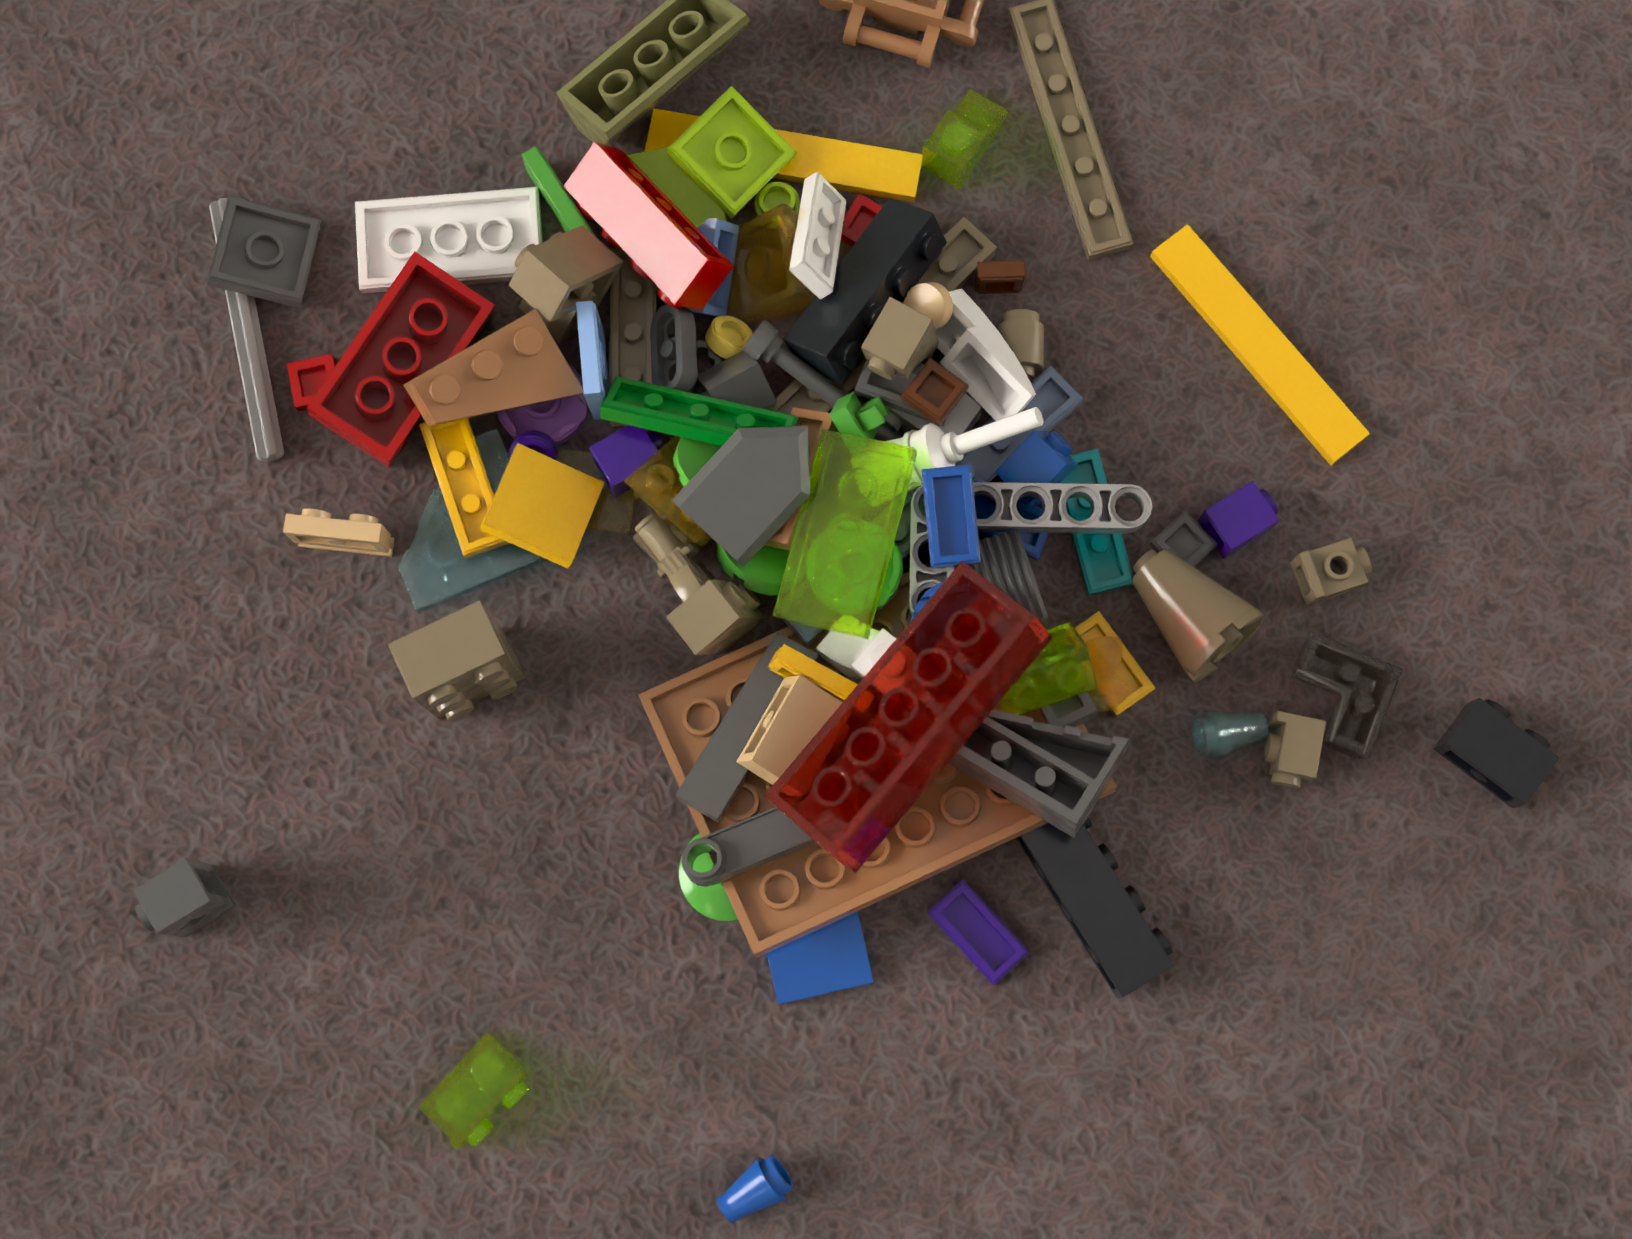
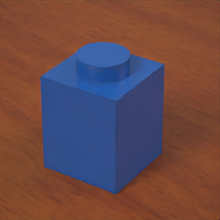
[995,430,1078,505]

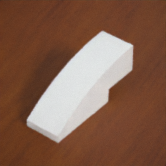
[935,288,1036,421]

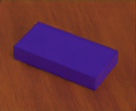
[927,879,1030,986]

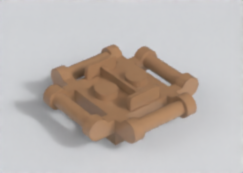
[819,0,984,68]

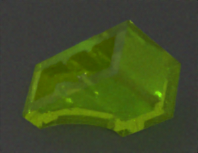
[921,89,1009,190]

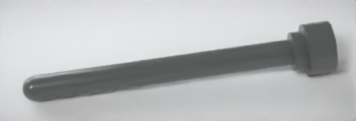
[741,319,902,442]

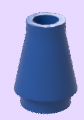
[716,1154,794,1224]

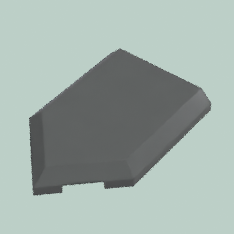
[672,425,811,566]

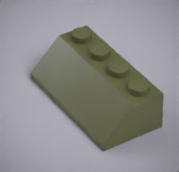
[556,0,750,146]

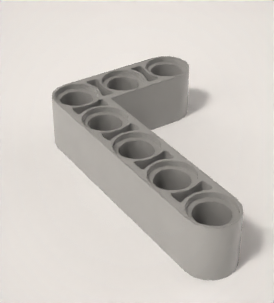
[909,482,1152,615]

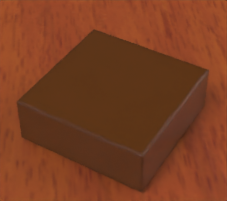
[975,260,1025,294]
[901,358,969,427]

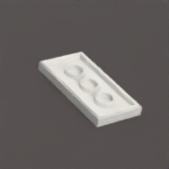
[355,187,543,293]

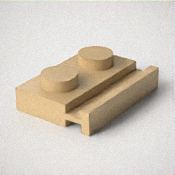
[283,509,395,557]

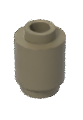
[997,309,1044,381]

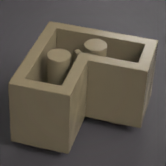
[509,225,623,343]

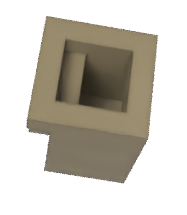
[1290,538,1372,606]
[1264,711,1326,789]

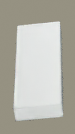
[789,172,846,299]

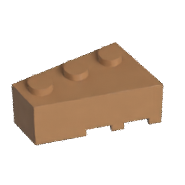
[403,309,583,426]

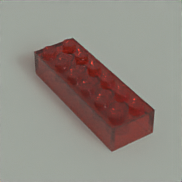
[764,561,1053,873]

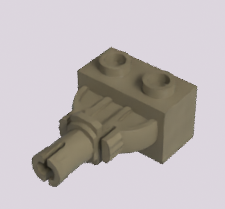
[635,512,765,655]

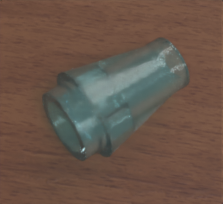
[1192,711,1268,759]

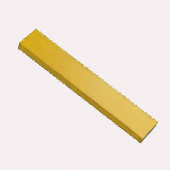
[645,108,923,203]
[1150,224,1370,466]

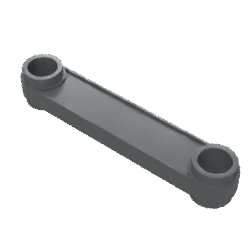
[681,761,913,887]

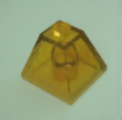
[729,203,816,323]

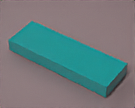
[1061,449,1133,596]

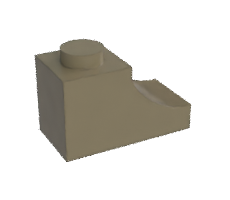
[861,297,939,381]

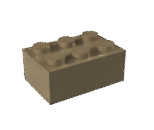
[388,600,525,721]

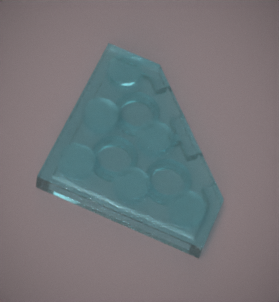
[399,428,548,613]

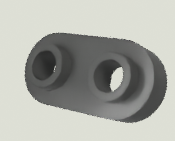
[650,304,698,392]

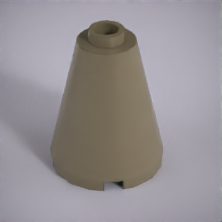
[1132,549,1264,682]

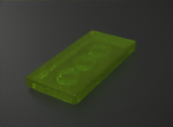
[772,429,918,640]

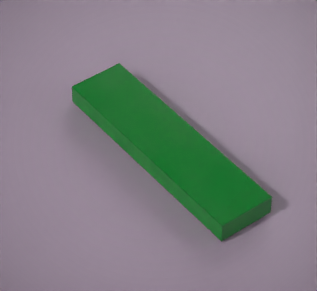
[600,376,799,446]

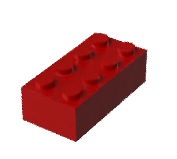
[307,251,495,468]

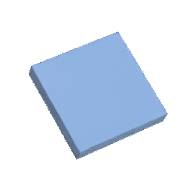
[576,300,609,420]

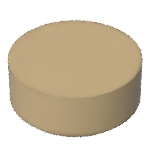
[904,282,953,329]

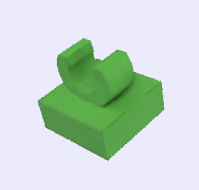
[829,392,889,456]

